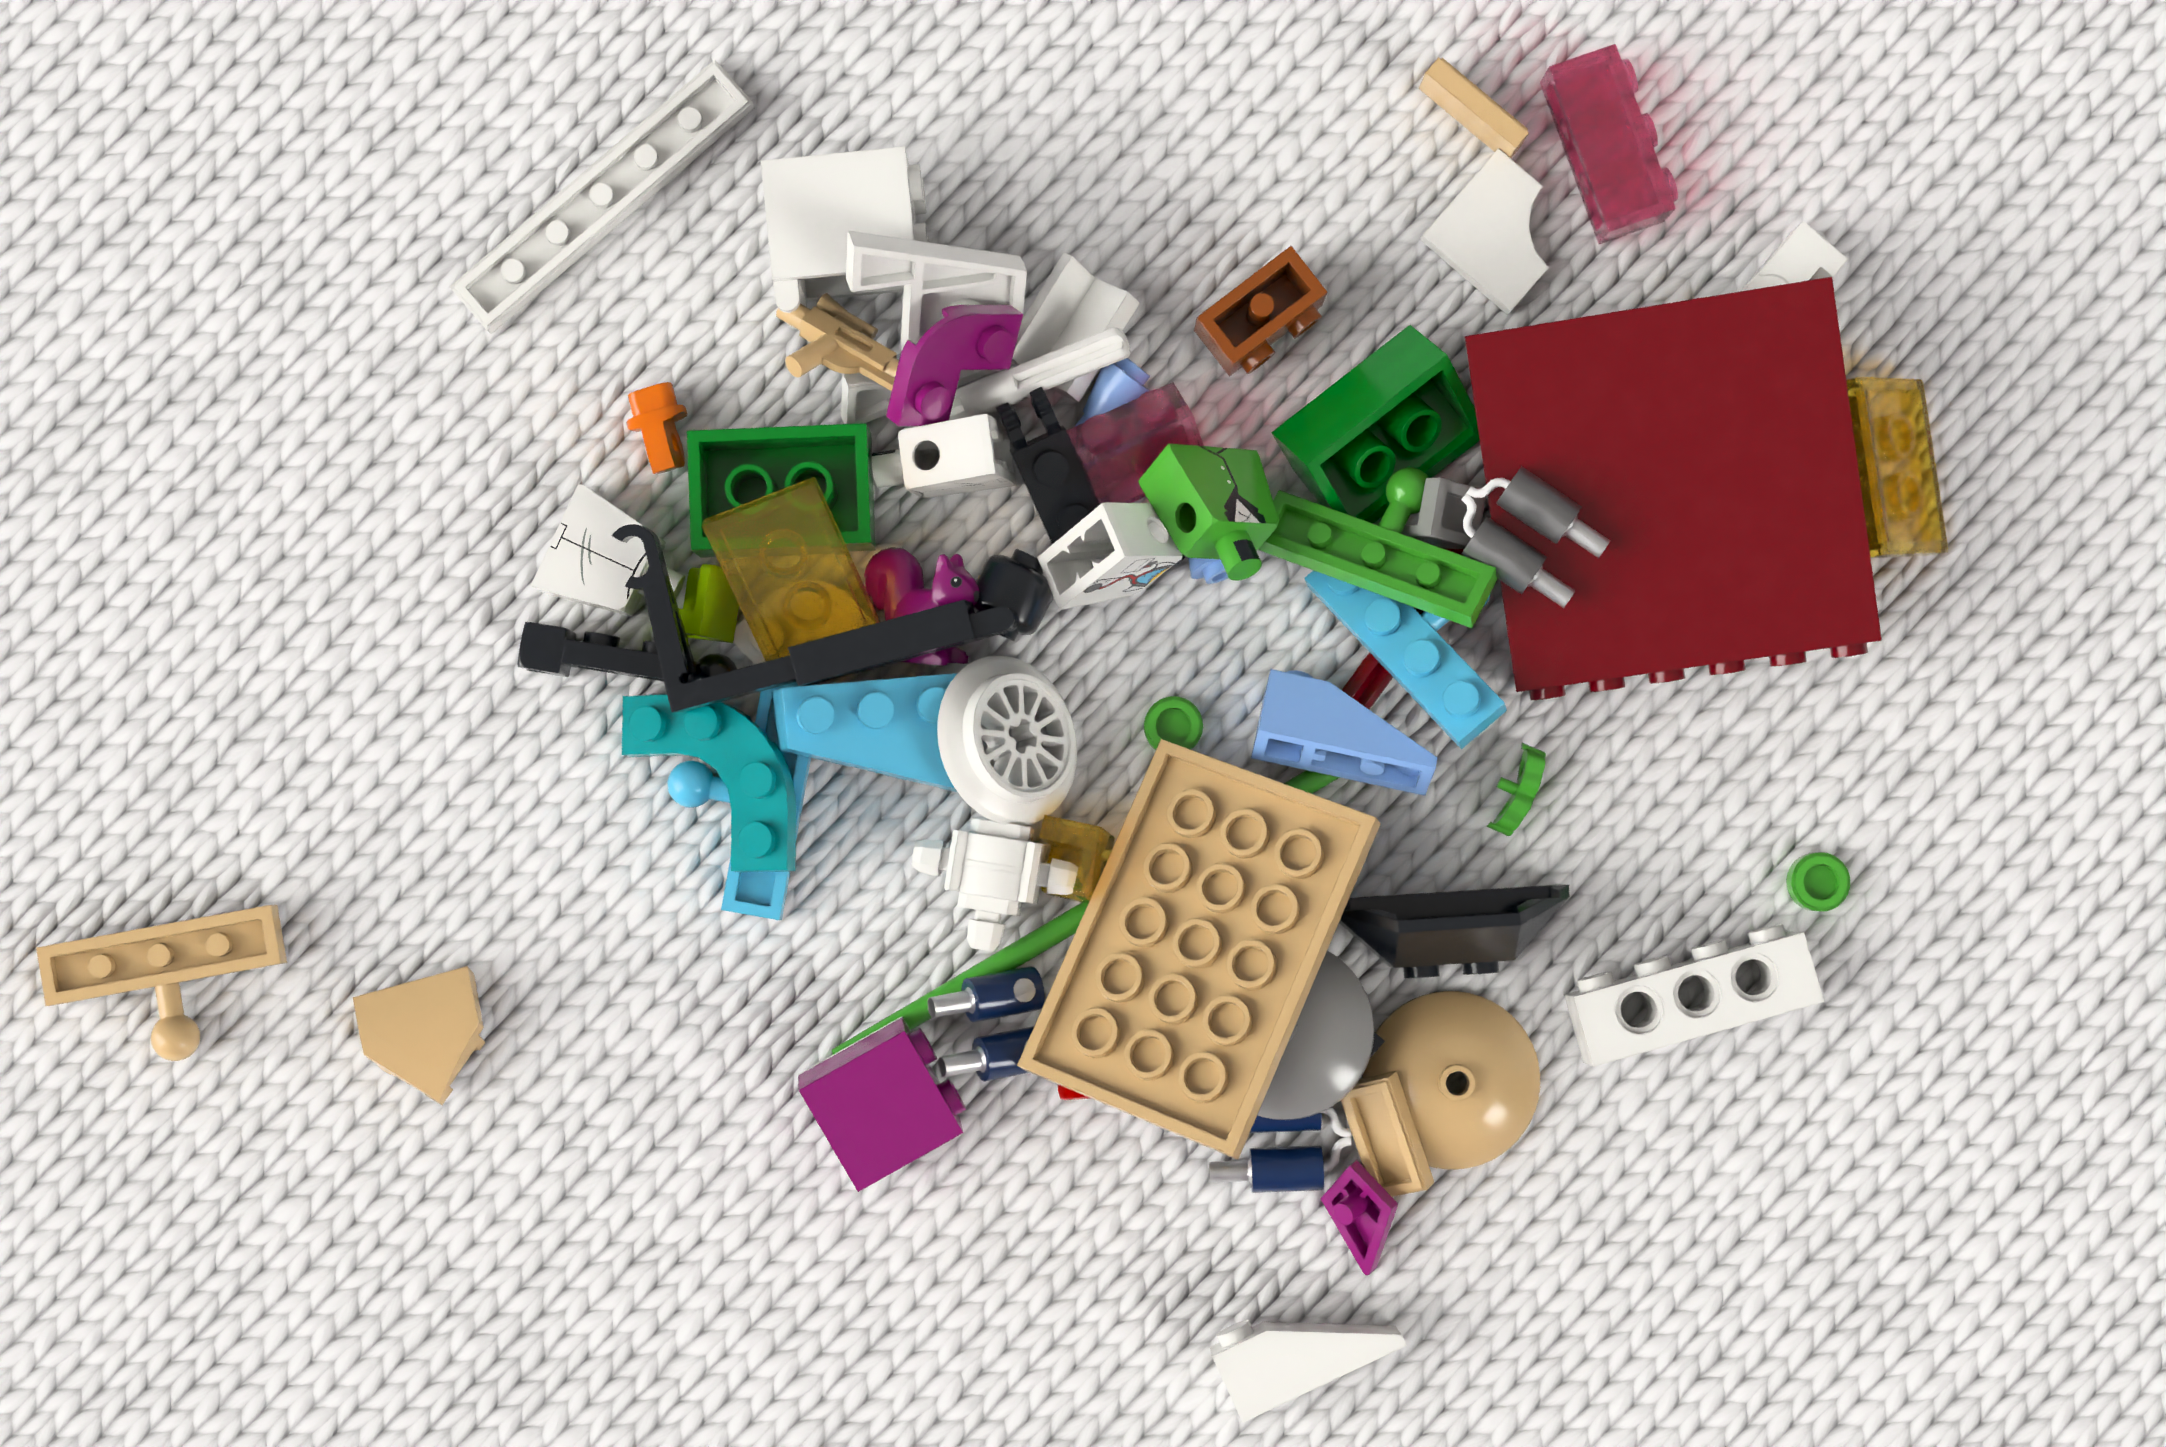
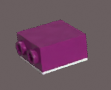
[798,1016,966,1192]

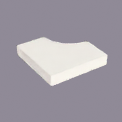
[1420,148,1549,315]

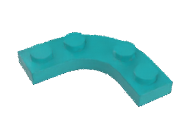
[622,695,796,872]

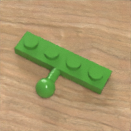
[1258,467,1497,628]

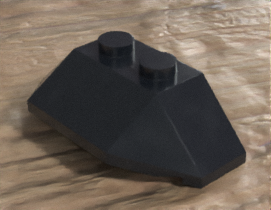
[1339,885,1570,978]

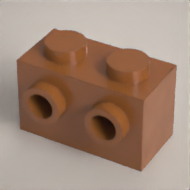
[1194,246,1328,377]

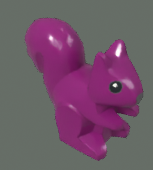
[864,547,980,666]

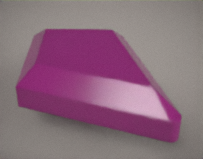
[1320,1160,1398,1275]

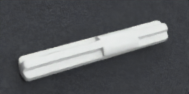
[915,328,1131,427]

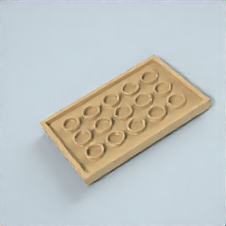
[1017,739,1381,1160]

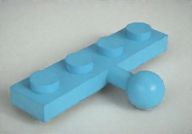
[1304,570,1507,749]
[667,682,811,920]

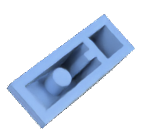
[1251,669,1437,796]

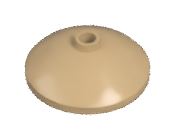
[1362,991,1540,1169]

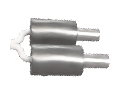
[1461,466,1611,608]

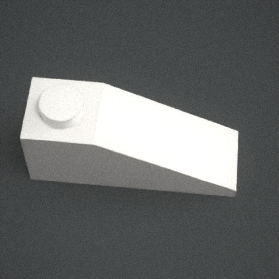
[1209,1320,1407,1423]

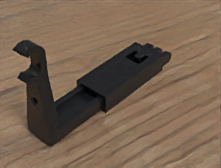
[612,524,1019,712]

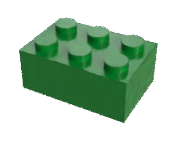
[687,423,876,558]

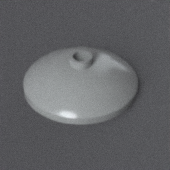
[1257,951,1374,1120]

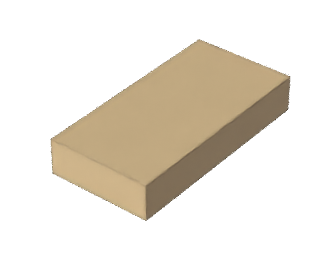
[1419,57,1529,158]
[1341,1071,1435,1197]

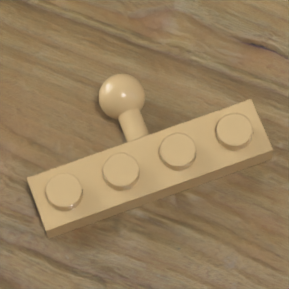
[36,905,287,1061]

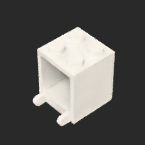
[761,146,929,329]

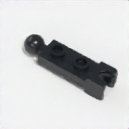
[518,622,737,682]

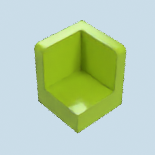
[651,564,744,643]

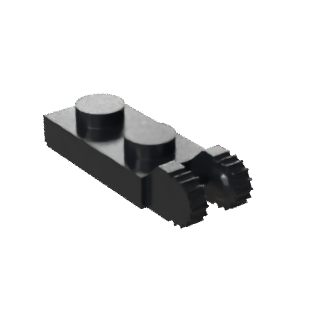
[996,387,1099,544]

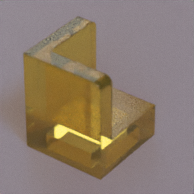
[1039,815,1115,904]

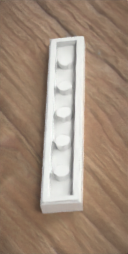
[450,60,755,334]

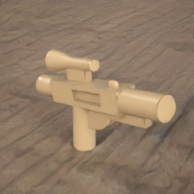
[776,293,899,391]

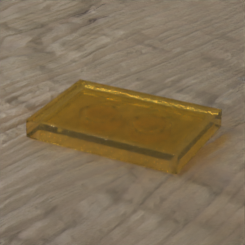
[1846,377,1948,558]
[702,477,880,661]

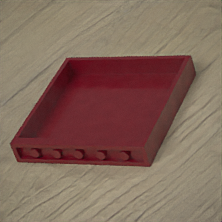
[1465,277,1882,700]

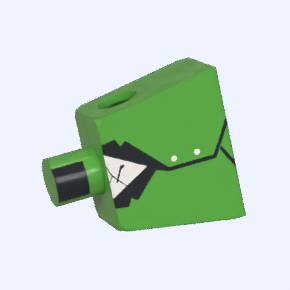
[1138,443,1279,581]

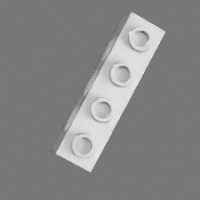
[1564,924,1824,1067]

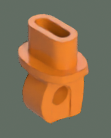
[626,382,687,474]

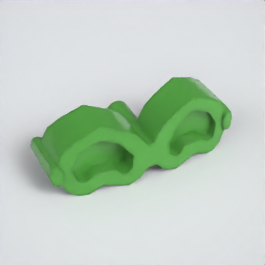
[1486,743,1546,836]

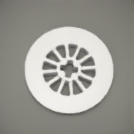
[937,656,1077,826]

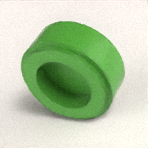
[1144,696,1203,750]
[1786,852,1850,912]

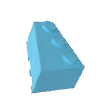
[773,673,958,793]

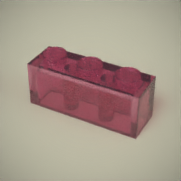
[1540,44,1678,244]

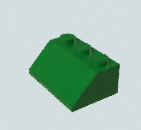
[1271,325,1480,523]

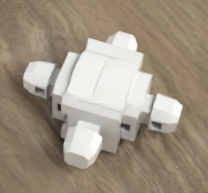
[912,818,1081,952]

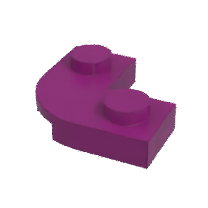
[886,305,1023,426]

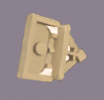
[353,966,485,1105]

